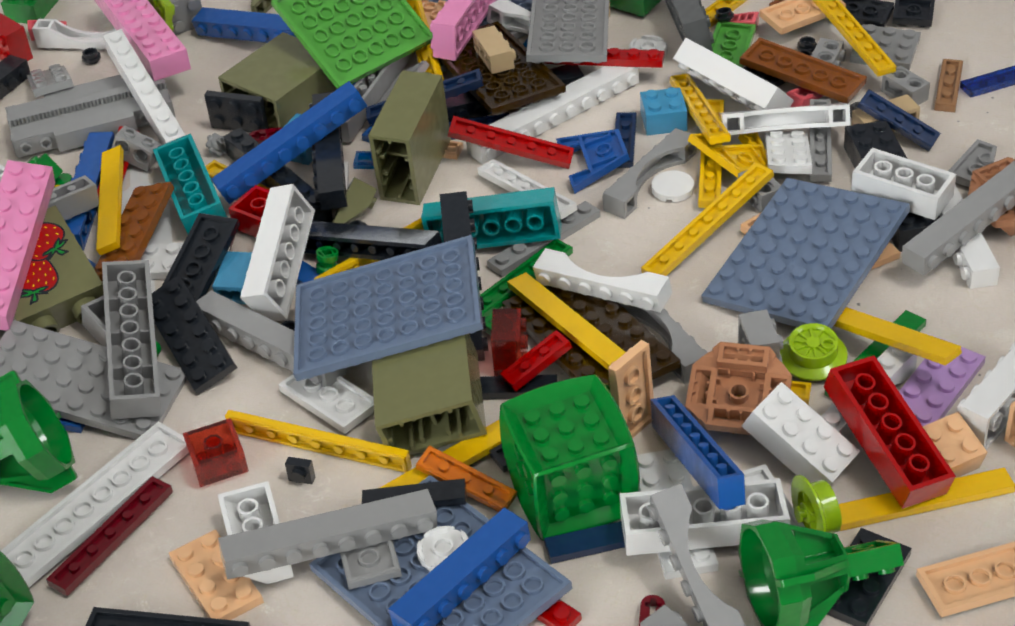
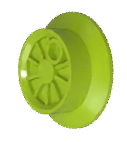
[780,323,848,381]
[791,475,842,533]

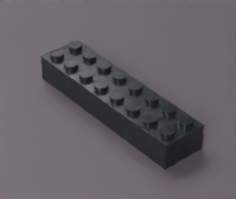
[844,120,940,252]

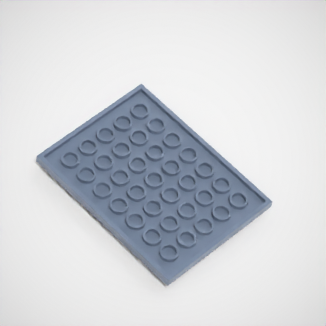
[701,178,910,329]
[293,235,484,381]
[309,475,573,626]

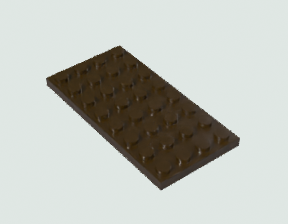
[438,21,566,116]
[502,285,681,385]

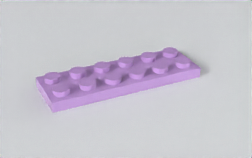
[899,339,986,426]

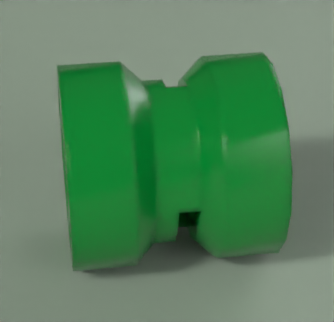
[316,246,338,275]

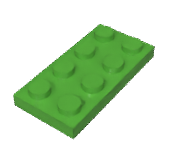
[711,22,756,68]

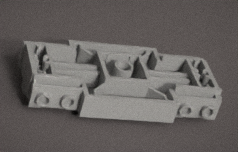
[5,75,176,158]

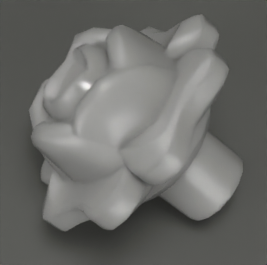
[206,133,227,156]

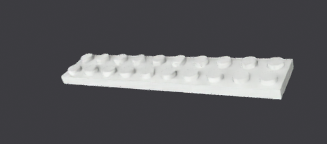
[1,421,194,587]

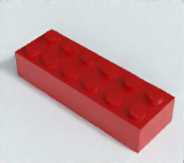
[824,355,956,509]

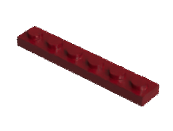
[46,476,173,596]

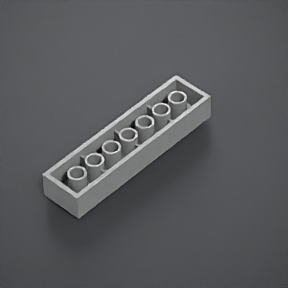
[102,260,161,419]

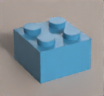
[640,87,687,136]

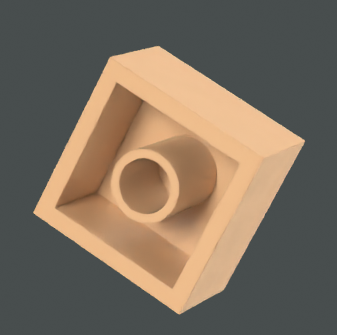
[923,412,988,478]

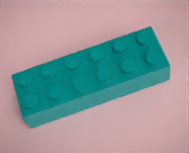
[153,133,227,234]
[421,187,562,249]

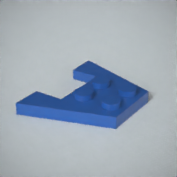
[556,129,630,194]

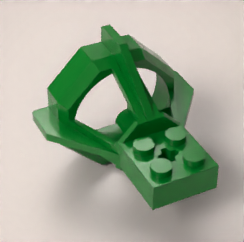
[0,370,78,493]
[738,519,904,626]

